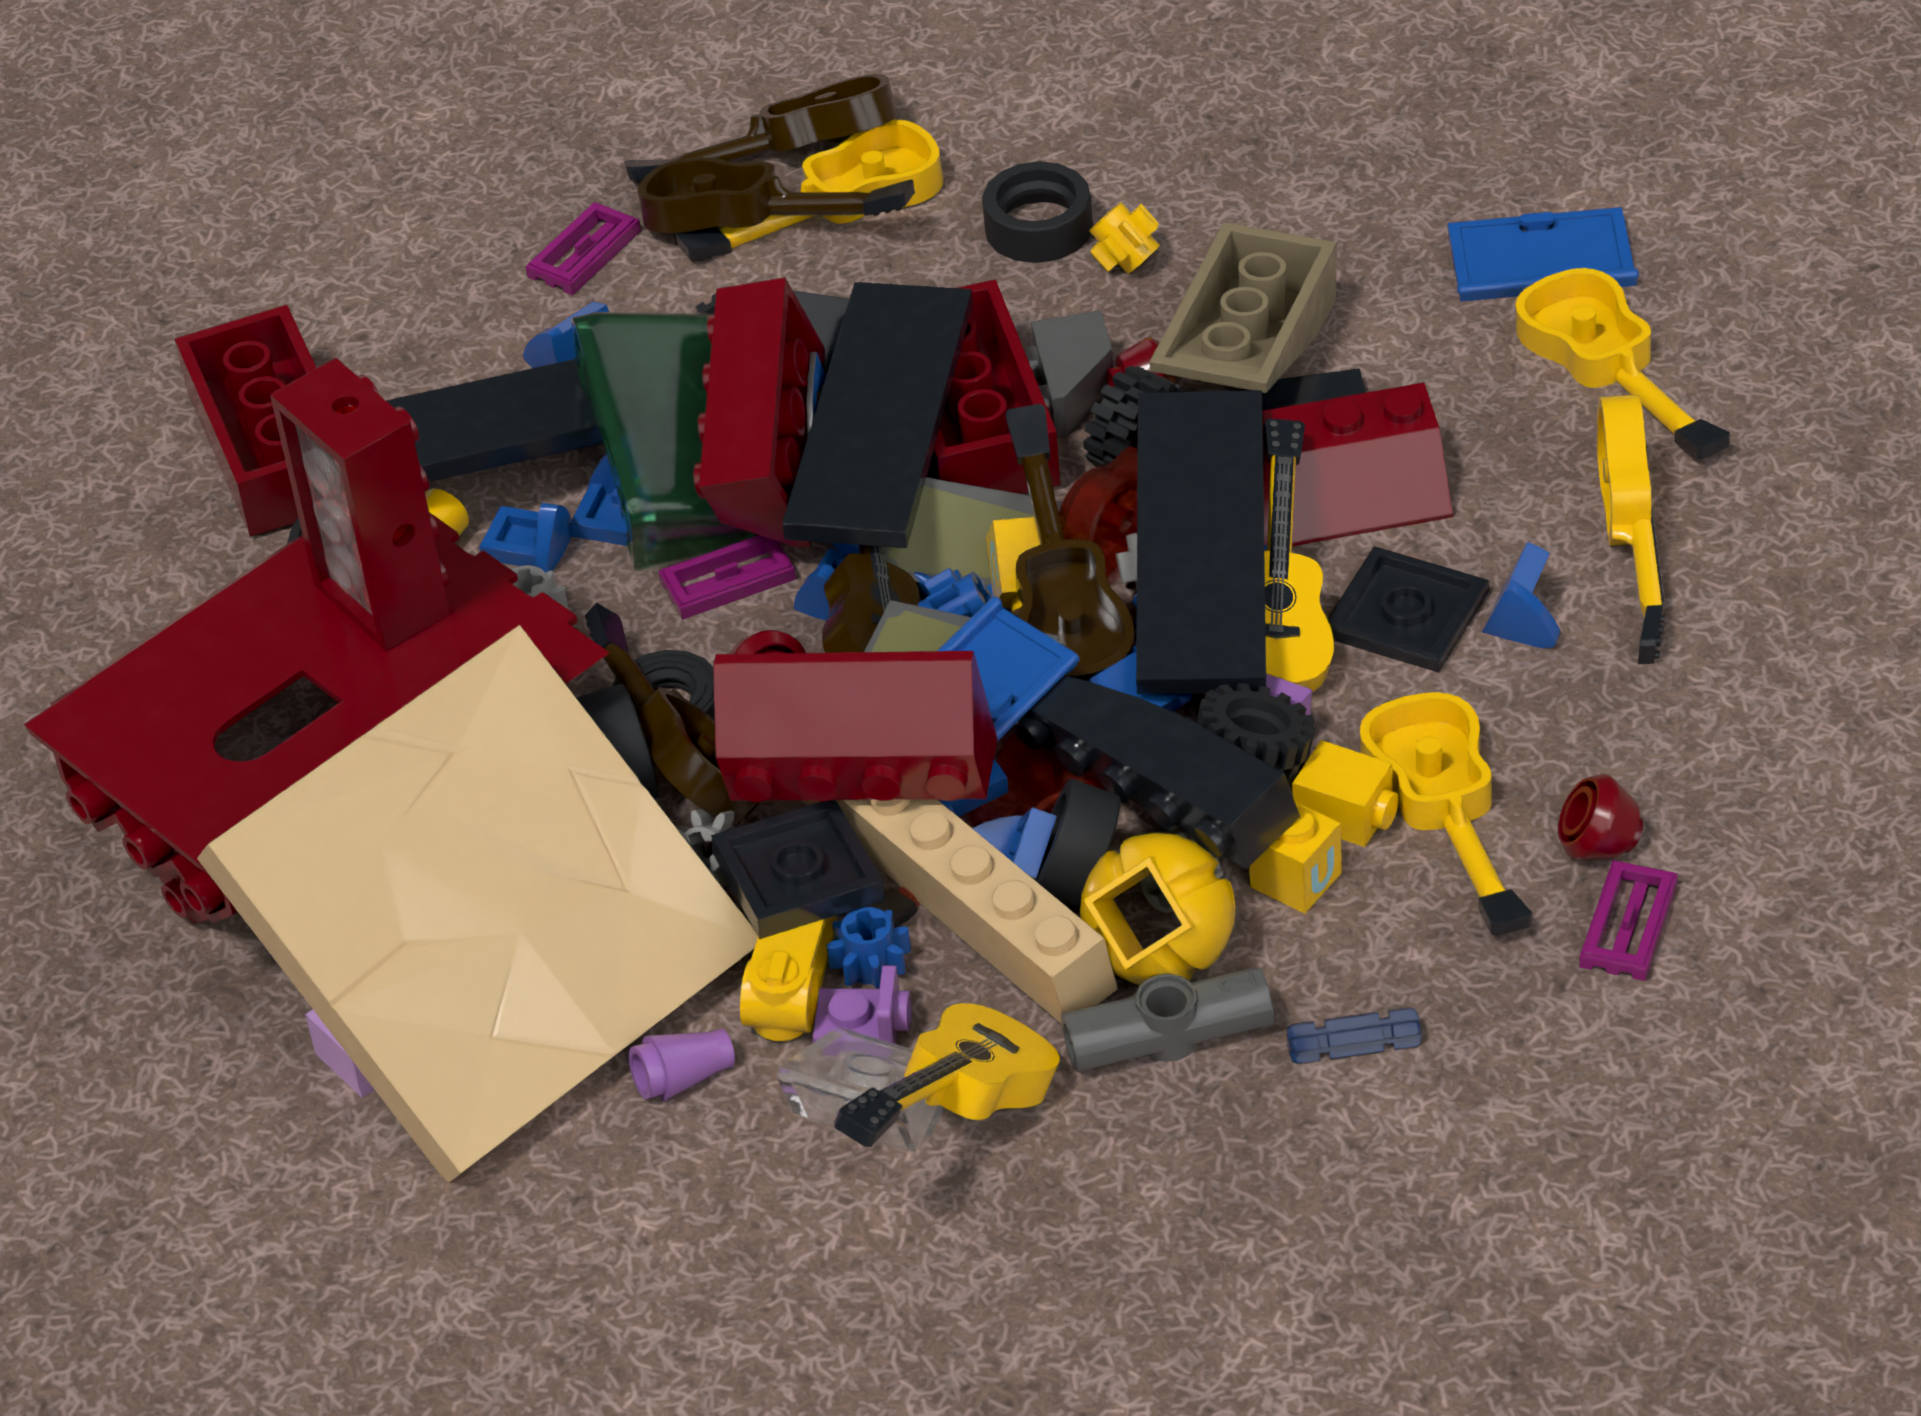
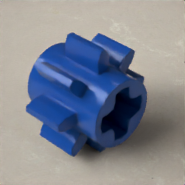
[918,567,992,617]
[826,907,911,989]

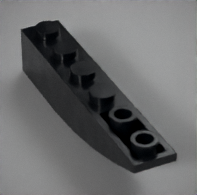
[993,676,1300,869]

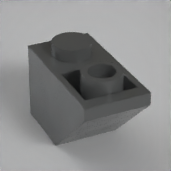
[1024,310,1113,439]

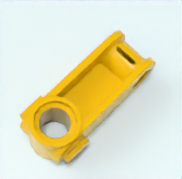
[740,915,837,1041]

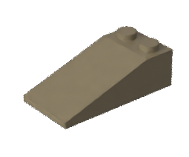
[1150,222,1337,393]

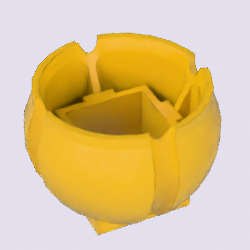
[1080,833,1236,986]

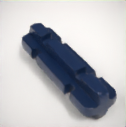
[1286,1007,1421,1064]

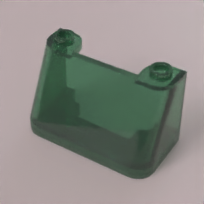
[572,312,758,571]

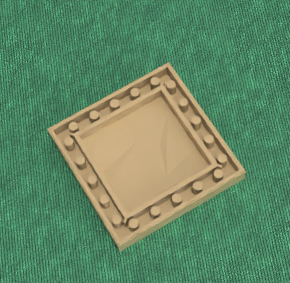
[197,625,758,1183]

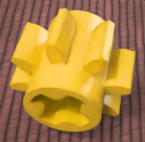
[1089,202,1160,274]

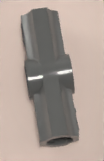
[1061,967,1274,1072]

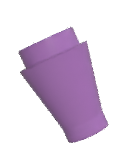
[629,1028,735,1101]

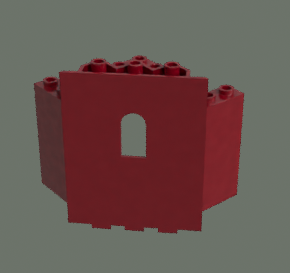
[24,514,610,924]

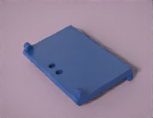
[1447,207,1639,302]
[937,596,1080,741]

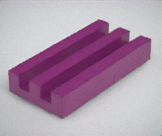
[525,202,641,296]
[658,535,796,620]
[1579,860,1678,981]

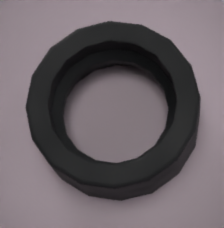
[982,161,1093,263]
[576,684,659,800]
[1035,779,1121,912]

